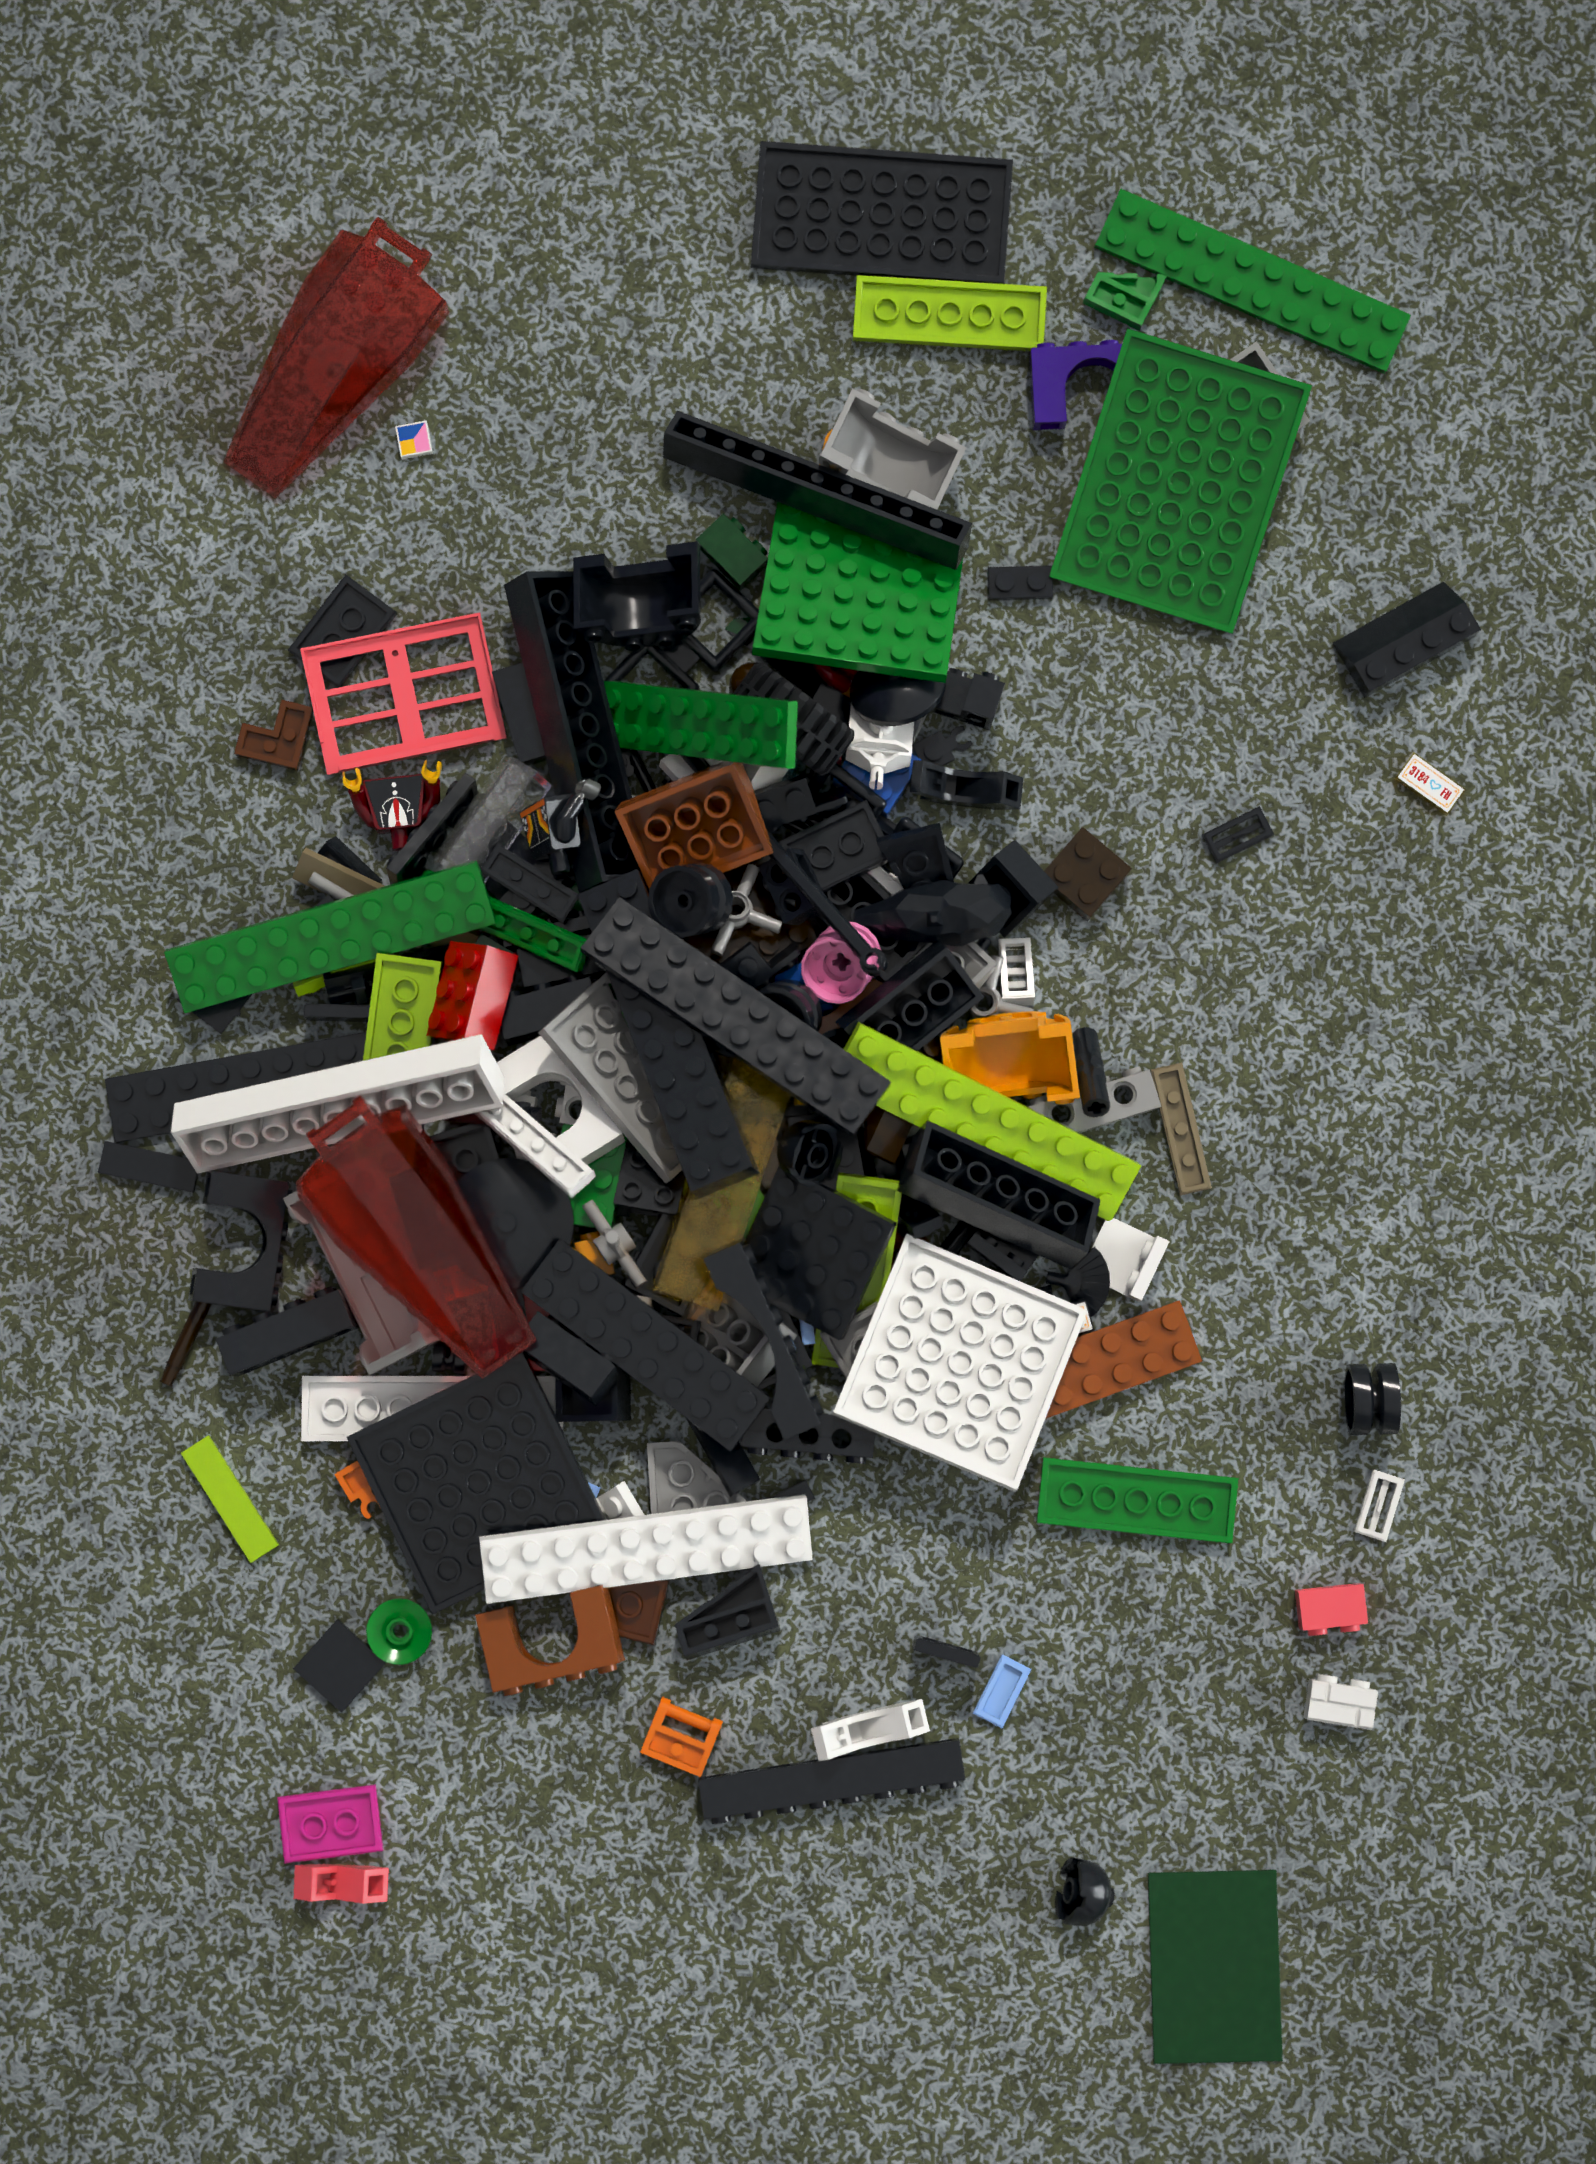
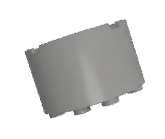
[819,388,966,509]

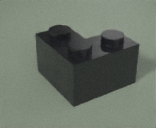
[931,668,1005,731]

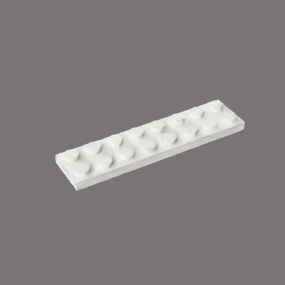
[301,1376,564,1441]

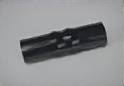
[1072,1027,1110,1117]

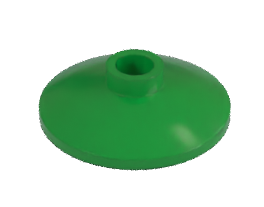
[366,1598,432,1665]

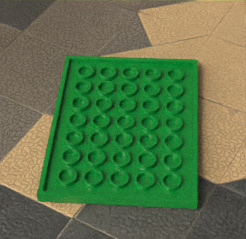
[1049,328,1312,634]

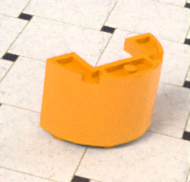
[940,1011,1080,1104]

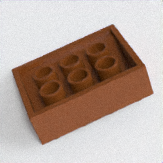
[615,761,773,889]

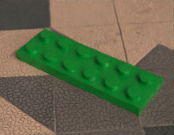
[1036,1457,1239,1543]

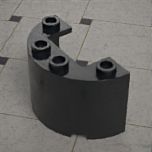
[573,541,701,652]

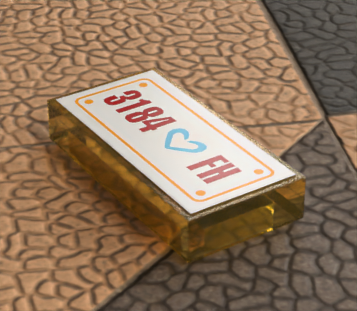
[1394,752,1466,816]

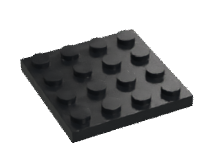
[743,1165,897,1340]

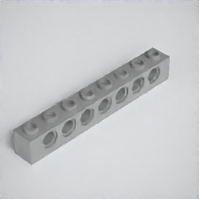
[902,1066,1161,1159]

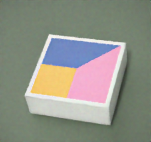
[395,421,433,459]

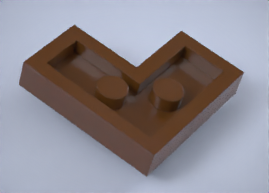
[234,700,313,771]

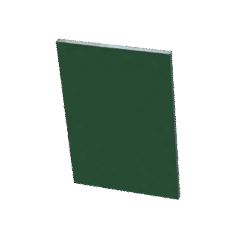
[1148,1870,1283,2064]

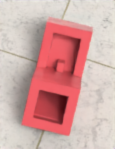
[293,1864,389,1904]

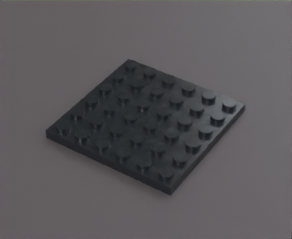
[346,1352,606,1614]

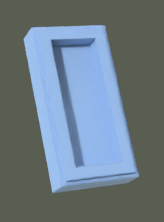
[973,1654,1031,1728]

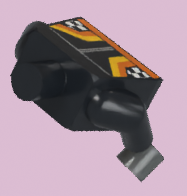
[519,779,601,875]

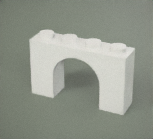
[497,1035,625,1165]

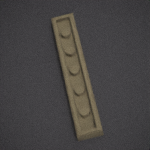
[292,848,481,947]

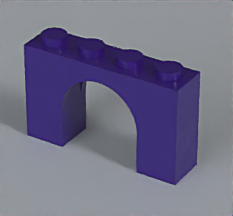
[1029,340,1122,430]

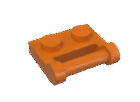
[640,1696,723,1777]

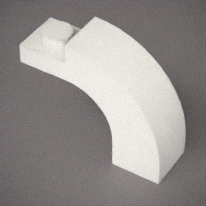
[811,1699,930,1761]

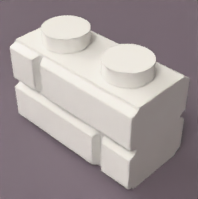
[1303,1674,1378,1730]

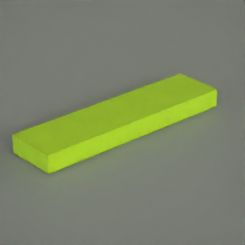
[181,1435,279,1563]

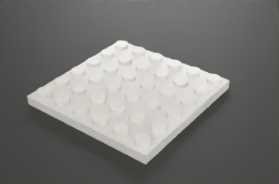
[832,1234,1088,1492]

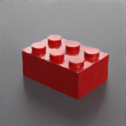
[426,941,519,1051]

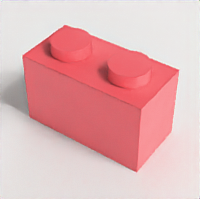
[1294,1583,1368,1636]

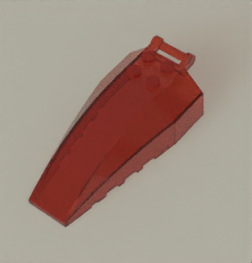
[223,217,449,499]
[296,1095,537,1379]

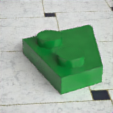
[1083,272,1167,331]

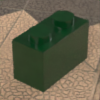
[696,513,768,591]

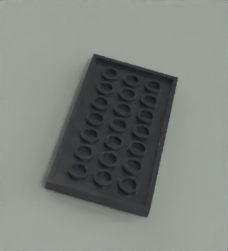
[751,141,1013,284]

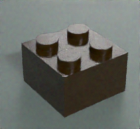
[1044,827,1132,922]

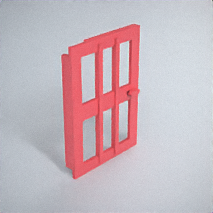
[300,612,507,775]

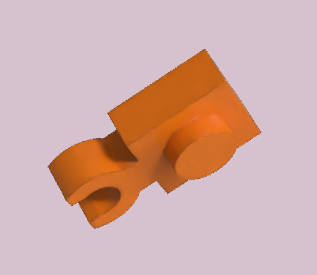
[334,1460,380,1519]

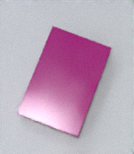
[277,1784,384,1864]

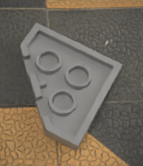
[647,1441,747,1514]

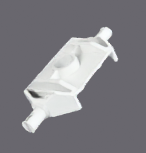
[846,703,914,790]

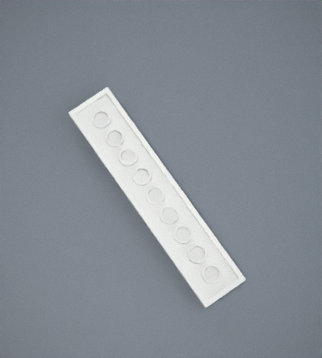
[479,1494,813,1604]

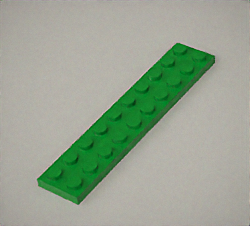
[1094,188,1411,374]
[164,860,496,1013]

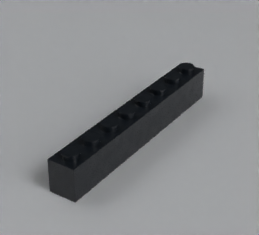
[698,1738,966,1824]

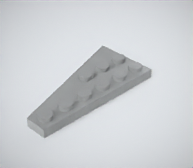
[538,972,682,1183]

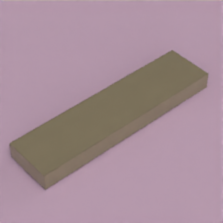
[1150,1062,1212,1196]

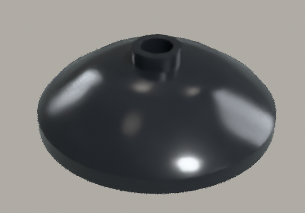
[850,671,946,726]

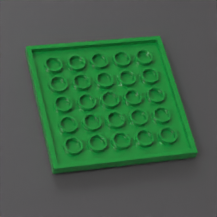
[752,502,963,683]

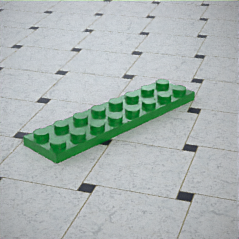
[604,681,798,769]

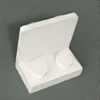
[1091,1218,1170,1302]

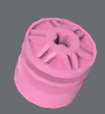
[801,922,881,1004]

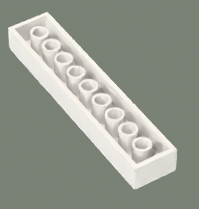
[171,1035,504,1174]

